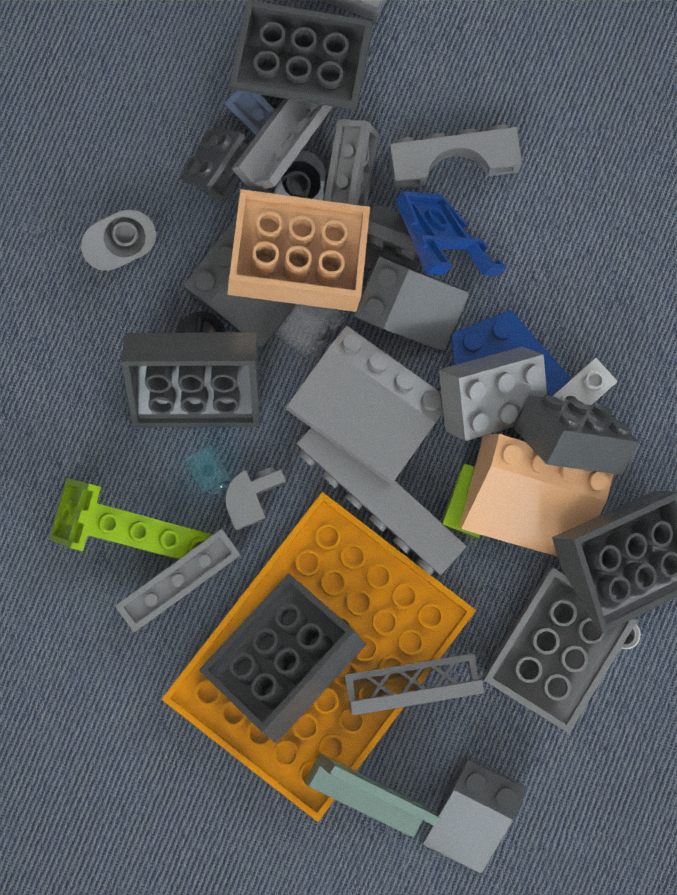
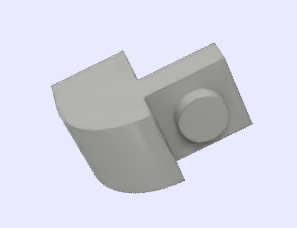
[226,467,287,531]

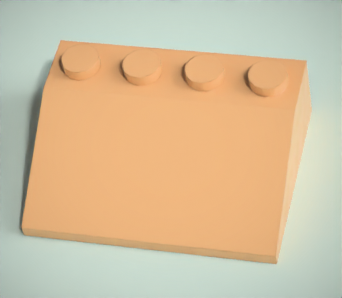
[227,189,370,312]
[459,434,614,557]

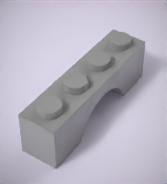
[389,124,522,189]

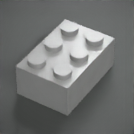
[439,347,547,441]

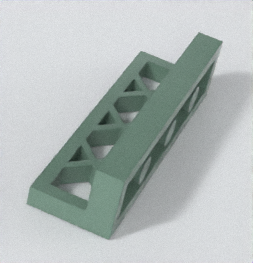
[304,753,440,838]

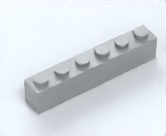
[296,428,467,575]

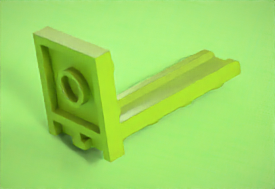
[49,478,213,559]

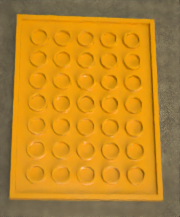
[161,492,476,822]

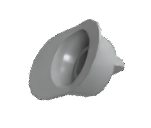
[81,209,156,271]

